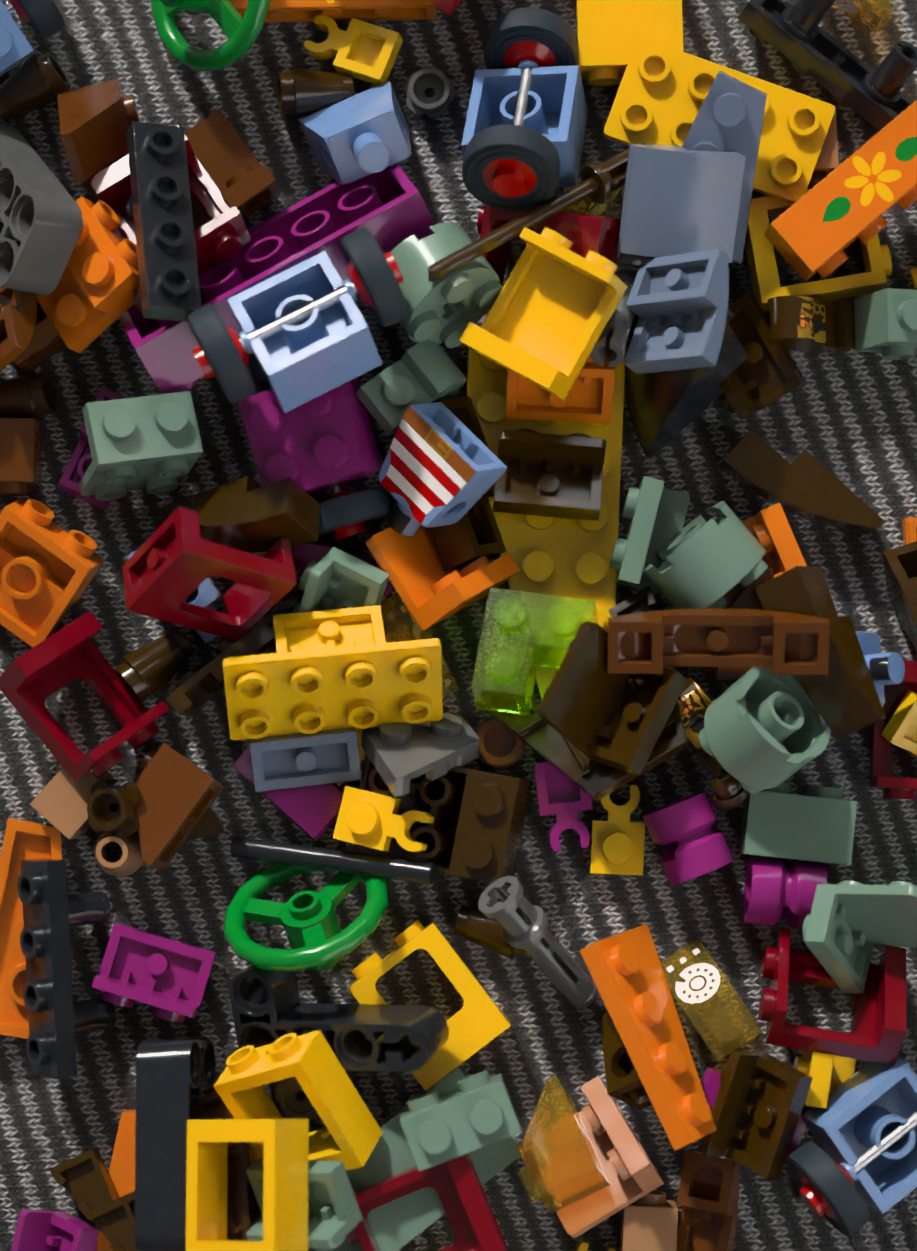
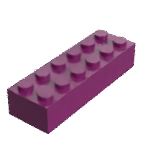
[119,163,435,394]

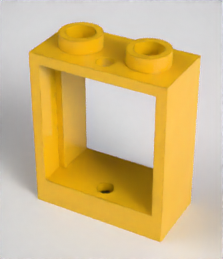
[744,189,892,311]
[214,1030,383,1171]
[186,1119,309,1251]

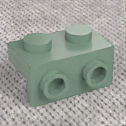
[609,476,690,596]
[292,547,390,613]
[246,1158,363,1251]

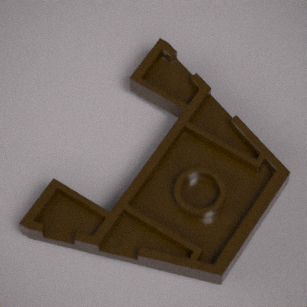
[472,586,688,801]
[50,1091,255,1251]

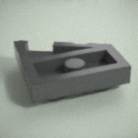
[361,713,480,797]

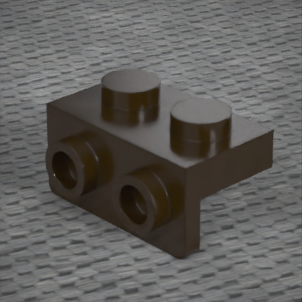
[719,293,807,420]
[493,429,606,521]
[699,1051,813,1179]

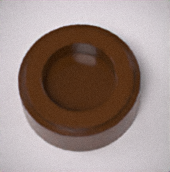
[475,716,526,768]

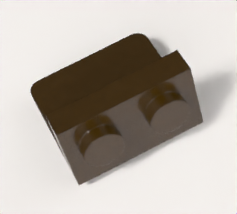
[539,621,687,776]

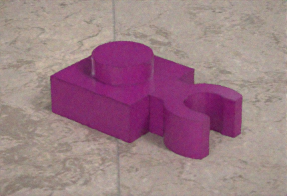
[533,762,593,852]

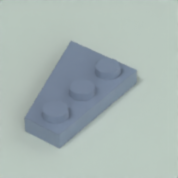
[681,70,767,264]

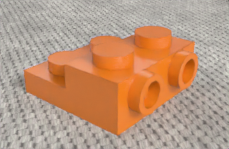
[37,196,140,353]
[0,499,104,648]

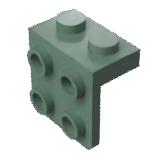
[79,391,203,501]
[803,880,917,994]

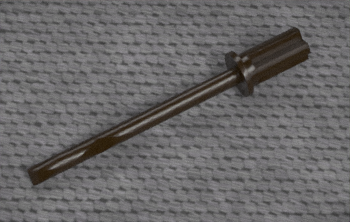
[428,143,646,282]

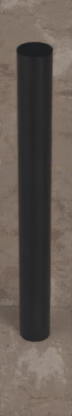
[230,837,437,885]

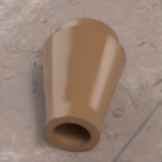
[94,830,144,877]

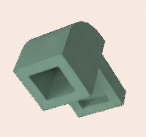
[356,340,467,436]

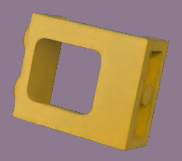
[348,920,511,1091]

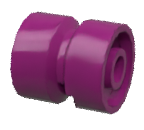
[642,791,734,885]
[743,855,827,929]

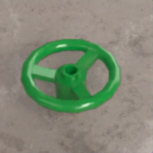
[151,0,271,72]
[224,863,388,972]

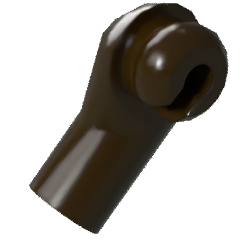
[710,772,749,811]

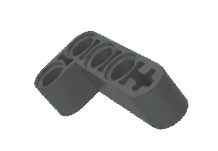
[0,123,83,296]

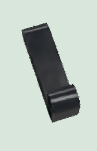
[230,964,449,1072]
[135,1039,216,1251]

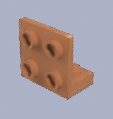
[523,1075,664,1238]

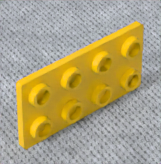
[603,37,835,204]
[222,605,443,741]

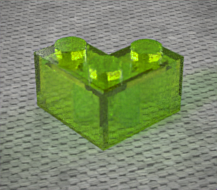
[471,587,598,715]

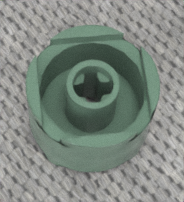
[390,223,503,348]
[643,501,768,609]
[699,667,830,794]

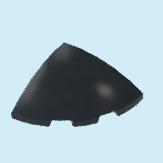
[624,307,749,457]

